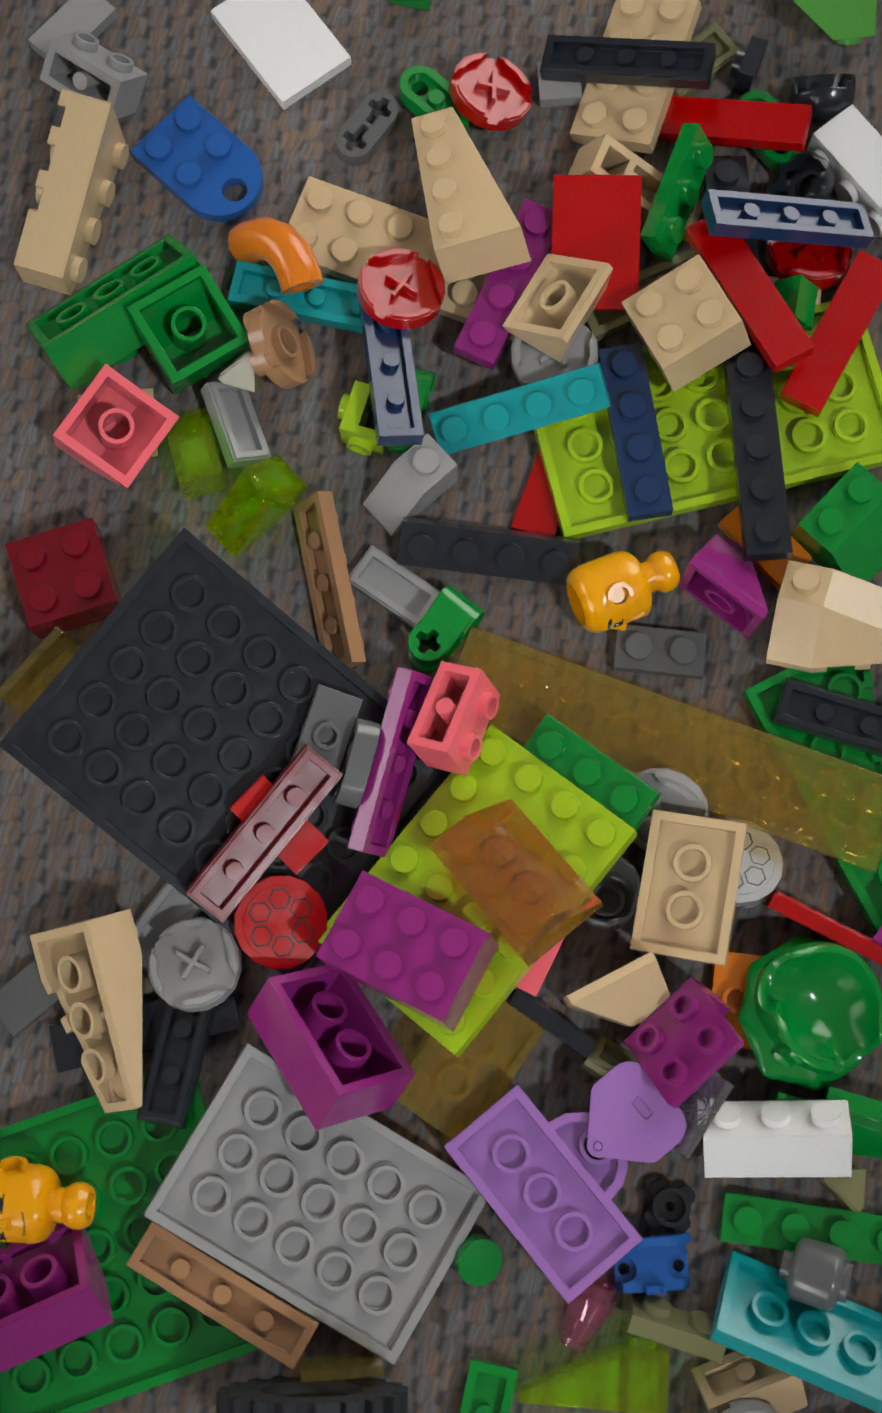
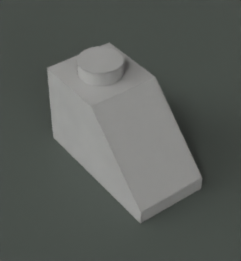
[363,433,458,537]

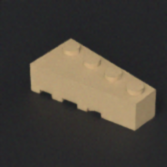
[13,89,129,295]
[411,107,531,284]

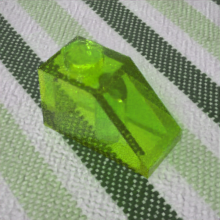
[168,407,229,500]
[206,455,307,558]

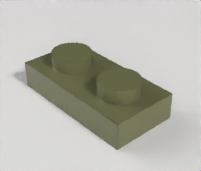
[627,1293,727,1363]

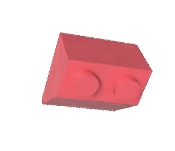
[53,364,179,489]

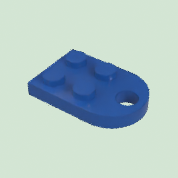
[130,95,263,222]

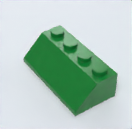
[25,234,200,391]

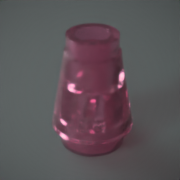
[560,1278,617,1353]

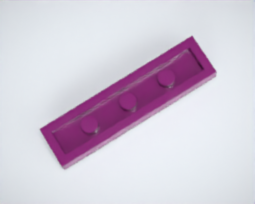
[453,199,553,370]
[348,667,434,857]

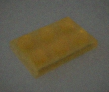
[397,1001,546,1140]

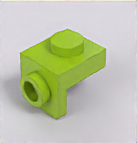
[337,380,385,456]

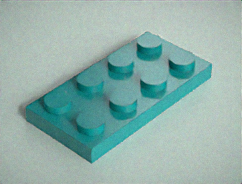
[709,1250,882,1413]

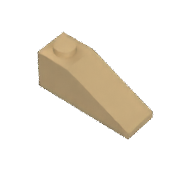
[568,133,703,241]

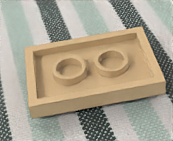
[630,809,748,967]

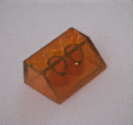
[429,799,603,967]

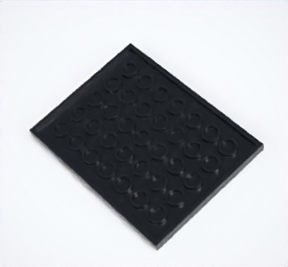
[0,527,451,975]

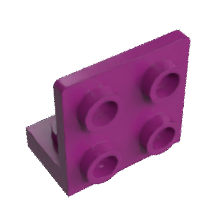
[624,976,744,1108]

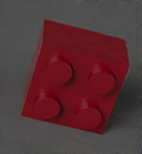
[5,518,122,640]

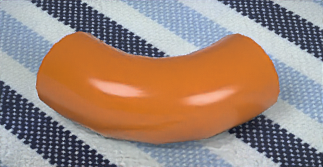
[228,216,324,295]

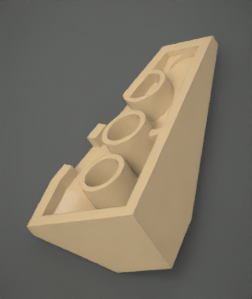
[766,560,882,673]

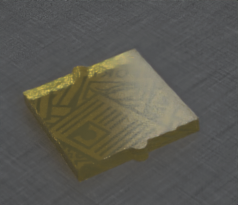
[297,1353,384,1382]

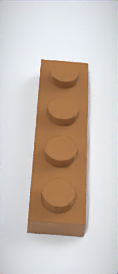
[293,491,366,669]
[126,1221,320,1369]

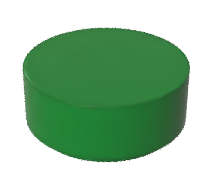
[452,1233,502,1286]

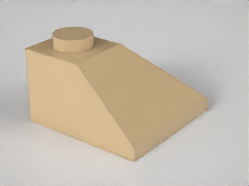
[561,951,670,1027]

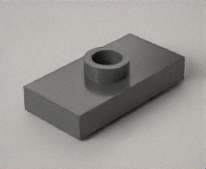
[291,684,363,770]

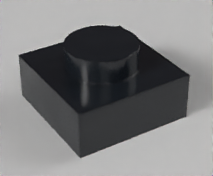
[729,35,768,96]

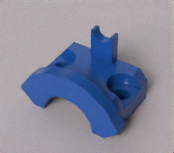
[613,1232,691,1295]

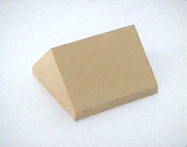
[503,253,613,363]

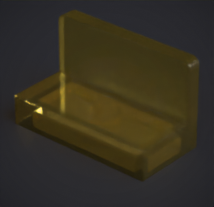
[0,627,81,716]

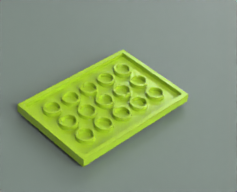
[318,724,637,1058]

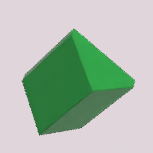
[774,274,818,331]

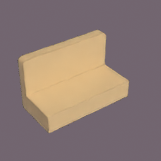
[691,1351,808,1413]

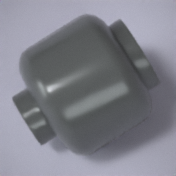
[778,1238,854,1311]

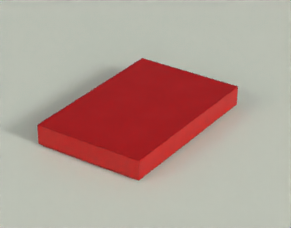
[551,175,642,312]

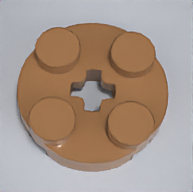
[243,299,315,389]

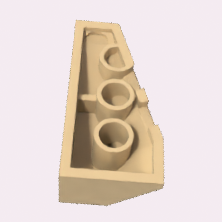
[30,909,142,1113]

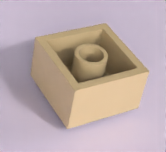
[621,254,751,392]

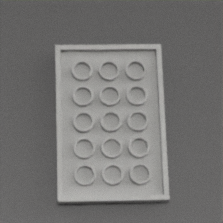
[144,1043,487,1365]

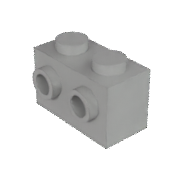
[40,31,148,119]

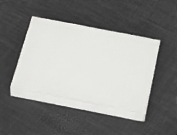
[210,0,352,110]

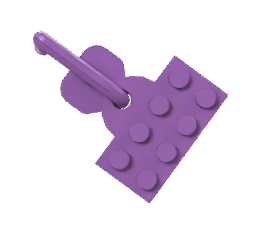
[444,1061,686,1304]

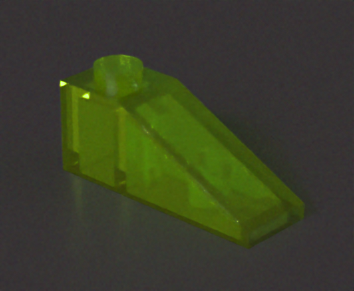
[517,1334,670,1413]

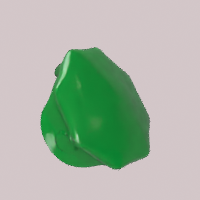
[737,935,882,1091]

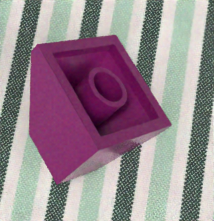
[678,534,768,639]

